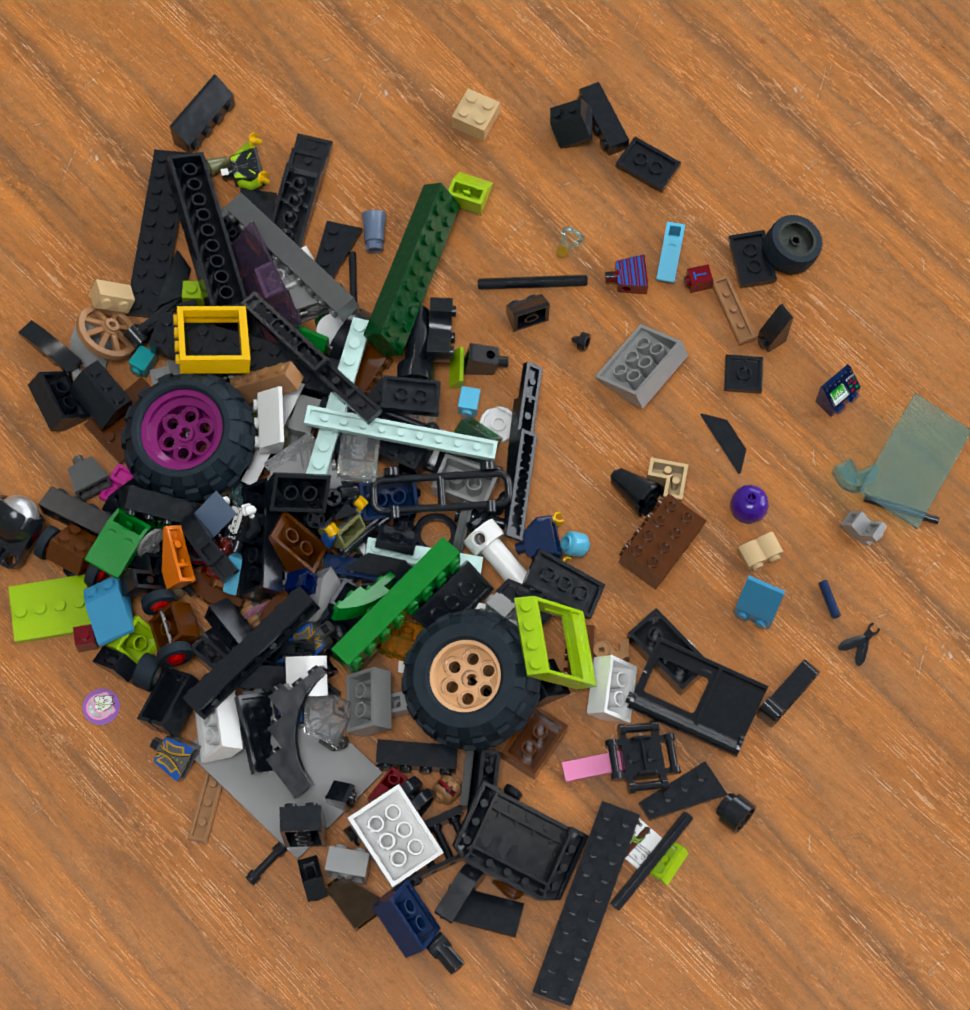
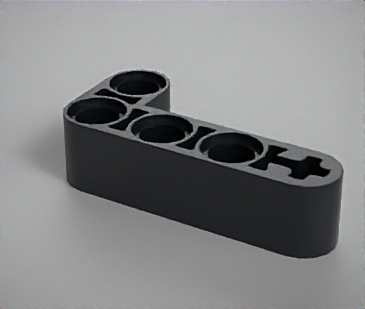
[756,659,820,728]

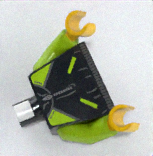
[220,132,270,190]

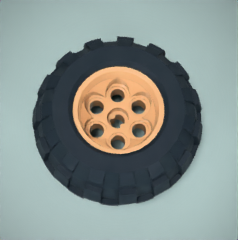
[401,609,542,751]

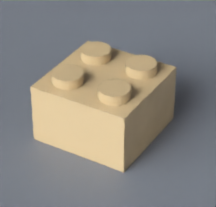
[452,88,500,141]

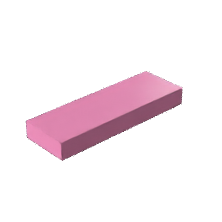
[561,751,622,783]

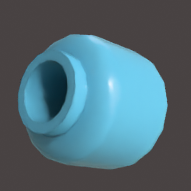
[561,531,590,557]

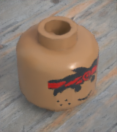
[432,775,462,805]

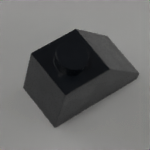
[297,855,328,902]

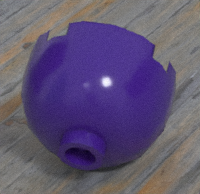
[730,485,769,524]

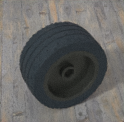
[763,215,823,274]

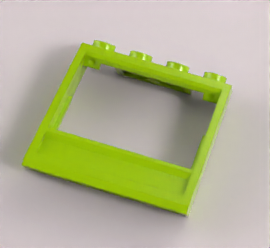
[514,596,597,689]

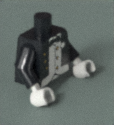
[223,496,266,553]

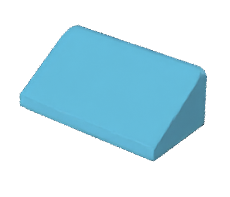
[223,552,242,595]

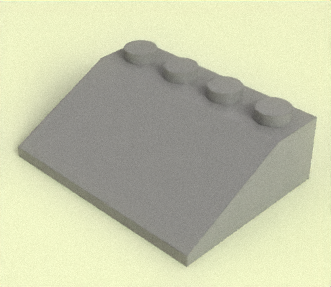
[595,324,689,409]

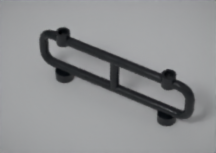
[370,461,513,519]

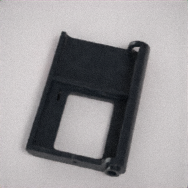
[625,637,769,757]

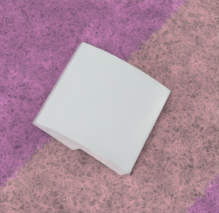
[285,655,328,696]

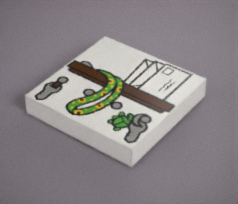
[625,818,662,870]

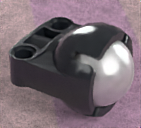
[0,495,45,568]

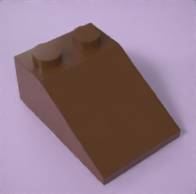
[268,511,327,582]

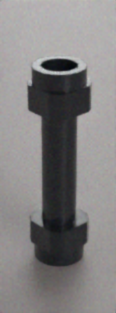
[245,842,287,886]

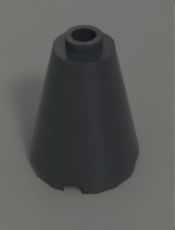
[610,468,664,517]

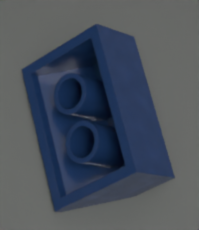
[354,473,419,521]
[372,879,441,958]

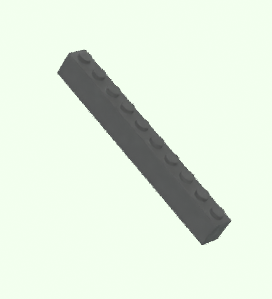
[225,193,359,322]

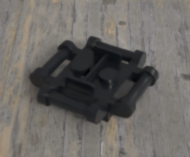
[605,720,681,794]

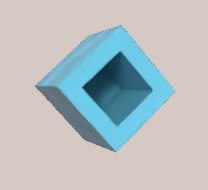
[458,386,481,418]

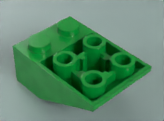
[85,508,151,579]

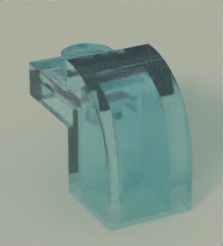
[832,459,879,493]

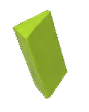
[449,347,464,389]
[649,842,688,886]

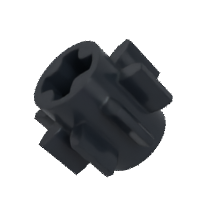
[336,480,360,504]

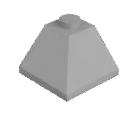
[70,324,113,369]

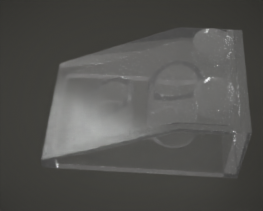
[337,433,380,483]

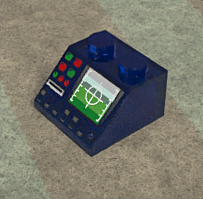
[815,364,861,417]

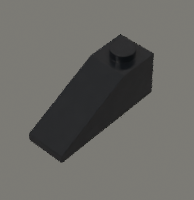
[757,304,793,353]
[434,864,486,923]

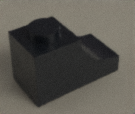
[92,646,137,683]

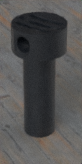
[397,305,434,380]

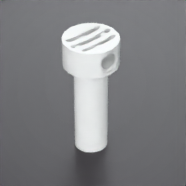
[463,519,535,591]

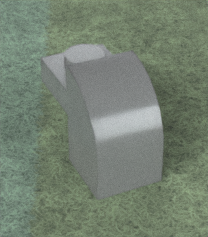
[840,511,887,546]

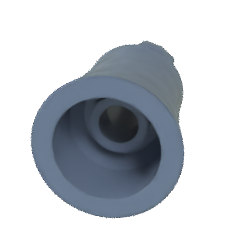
[361,210,387,254]

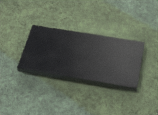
[440,884,524,938]

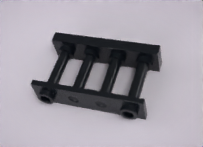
[405,805,463,887]

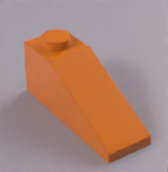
[162,525,196,589]

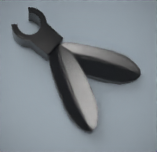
[838,623,880,666]

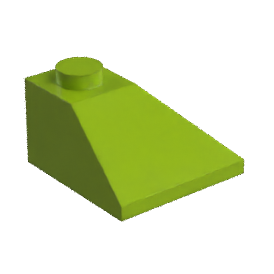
[105,615,157,664]

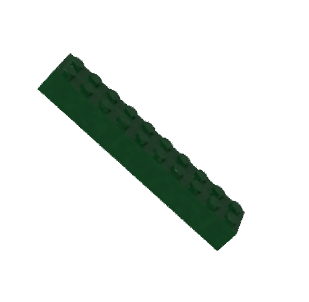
[363,183,461,357]

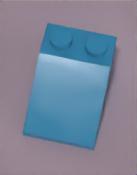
[733,575,785,629]
[84,577,134,646]

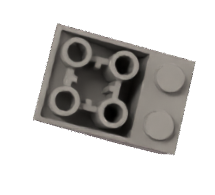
[292,567,341,622]

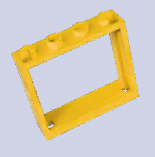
[173,306,250,374]

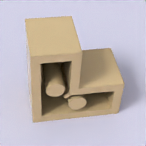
[647,457,689,502]

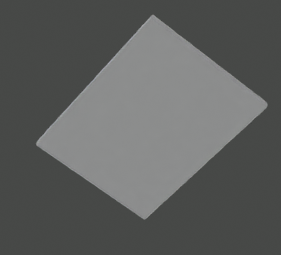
[193,688,383,860]

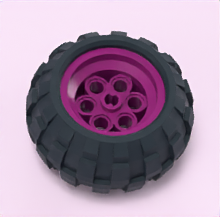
[121,373,257,503]

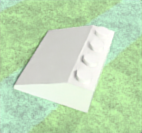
[346,784,444,887]

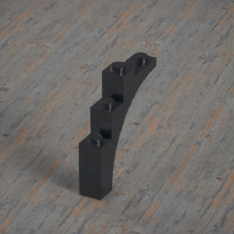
[266,665,329,798]

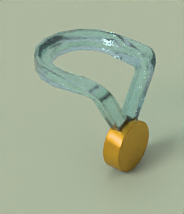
[556,226,584,257]

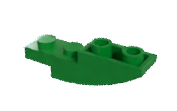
[331,572,396,621]

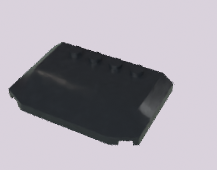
[452,781,589,900]

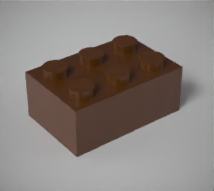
[501,706,568,780]

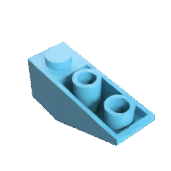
[656,221,685,283]

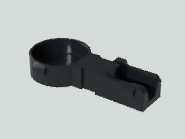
[266,639,315,663]

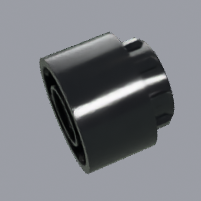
[716,793,756,834]

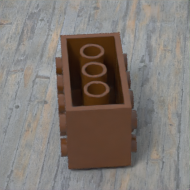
[619,493,706,590]

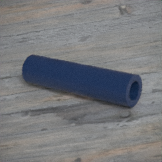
[818,580,841,619]

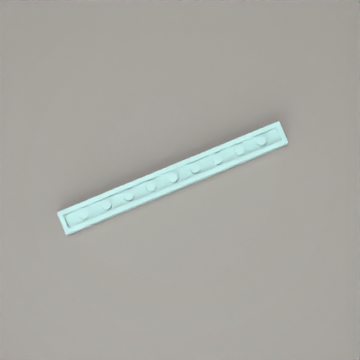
[306,317,369,474]
[304,405,498,461]

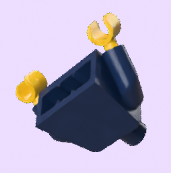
[515,512,572,562]

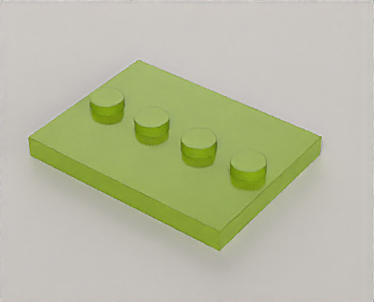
[8,574,91,644]

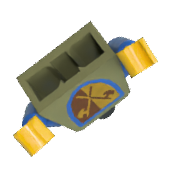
[318,496,368,549]

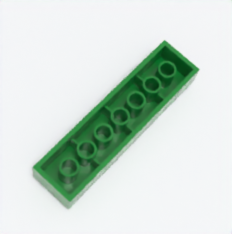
[331,537,461,674]

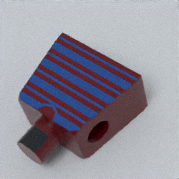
[605,255,648,294]

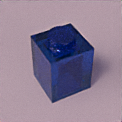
[285,568,318,595]

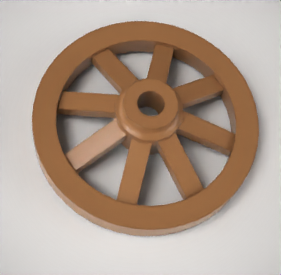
[76,305,135,360]

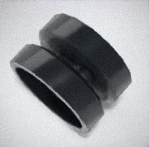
[401,776,436,817]

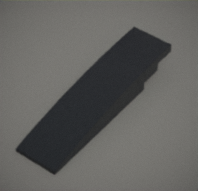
[261,133,333,264]

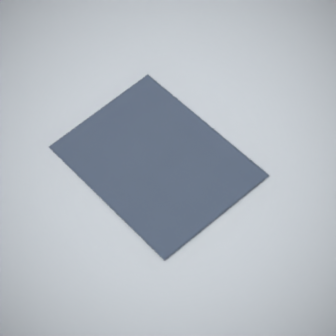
[195,491,237,537]

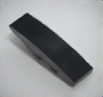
[18,320,82,375]

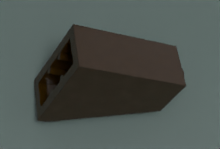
[326,877,380,932]

